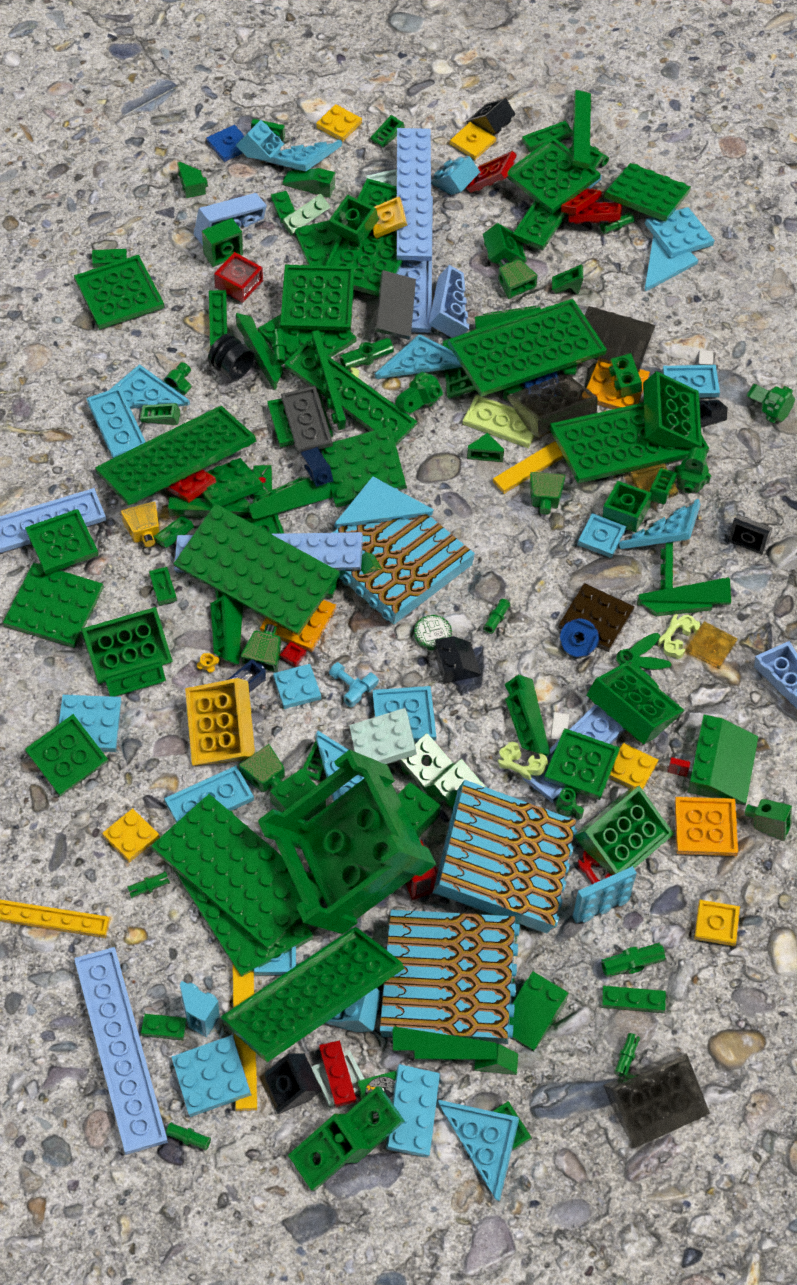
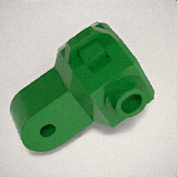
[395,371,443,413]
[746,383,795,424]
[675,447,711,493]

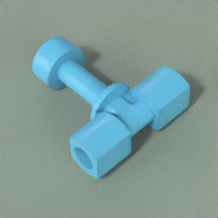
[329,662,379,708]

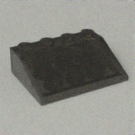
[584,306,656,372]
[507,374,598,438]
[603,1052,710,1148]

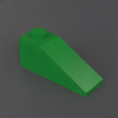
[282,168,335,198]

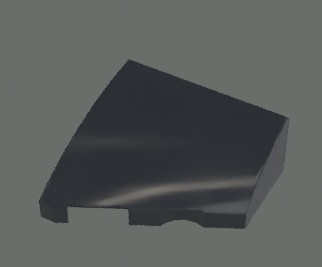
[699,400,728,426]

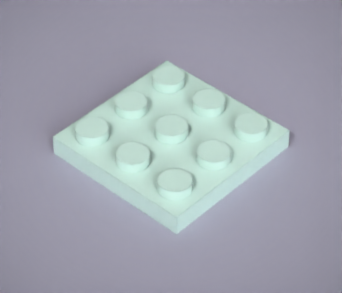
[349,708,417,764]

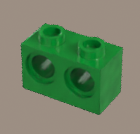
[608,353,642,397]

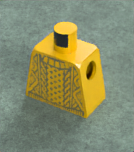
[121,502,159,547]

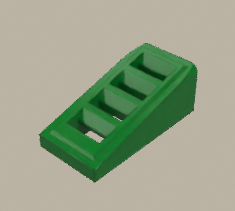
[370,115,405,148]
[140,403,180,425]
[649,468,677,505]
[302,740,324,781]

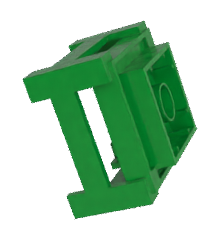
[257,749,436,934]

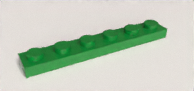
[309,330,346,431]

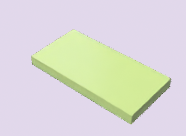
[462,394,543,448]

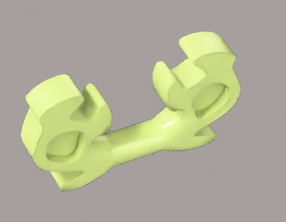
[658,614,700,659]
[498,742,549,780]

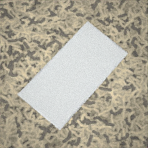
[699,350,714,365]
[551,712,569,740]

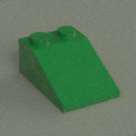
[509,971,569,1052]

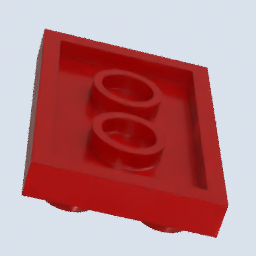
[466,151,517,193]
[569,202,622,224]
[164,470,216,503]

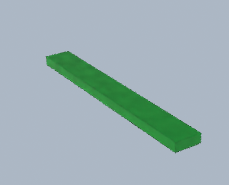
[572,89,591,169]

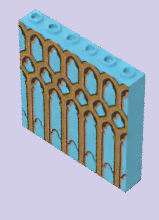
[332,488,475,625]
[433,780,577,934]
[380,910,520,1044]

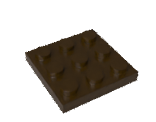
[558,583,635,652]

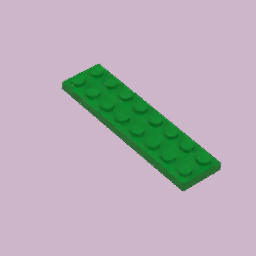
[513,145,604,250]
[284,341,417,446]

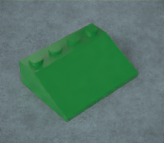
[643,371,702,448]
[81,607,173,684]
[586,662,685,745]
[687,714,758,806]
[574,785,674,875]

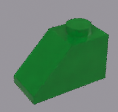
[177,162,208,198]

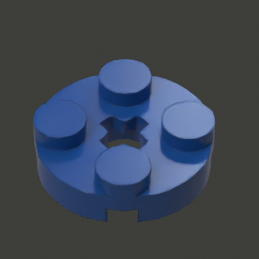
[560,619,599,657]

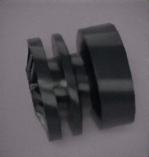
[207,333,255,381]

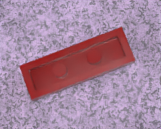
[561,188,602,215]
[319,1040,356,1108]

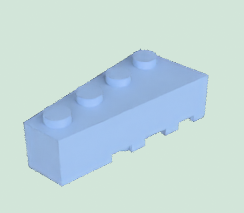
[193,193,267,245]
[429,265,469,338]
[754,641,797,709]

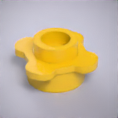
[197,653,219,673]

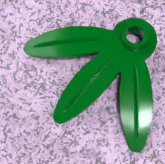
[616,633,672,688]

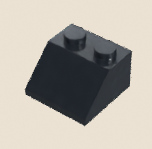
[466,98,516,135]
[728,515,773,555]
[434,636,481,684]
[261,1053,322,1114]

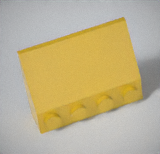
[185,678,255,766]

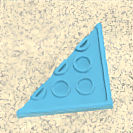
[254,140,342,171]
[645,235,698,291]
[375,334,462,379]
[110,364,190,409]
[335,477,434,528]
[619,499,701,549]
[315,731,364,801]
[438,1100,519,1201]

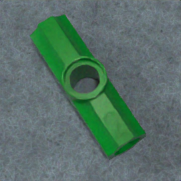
[339,338,394,369]
[601,942,666,978]

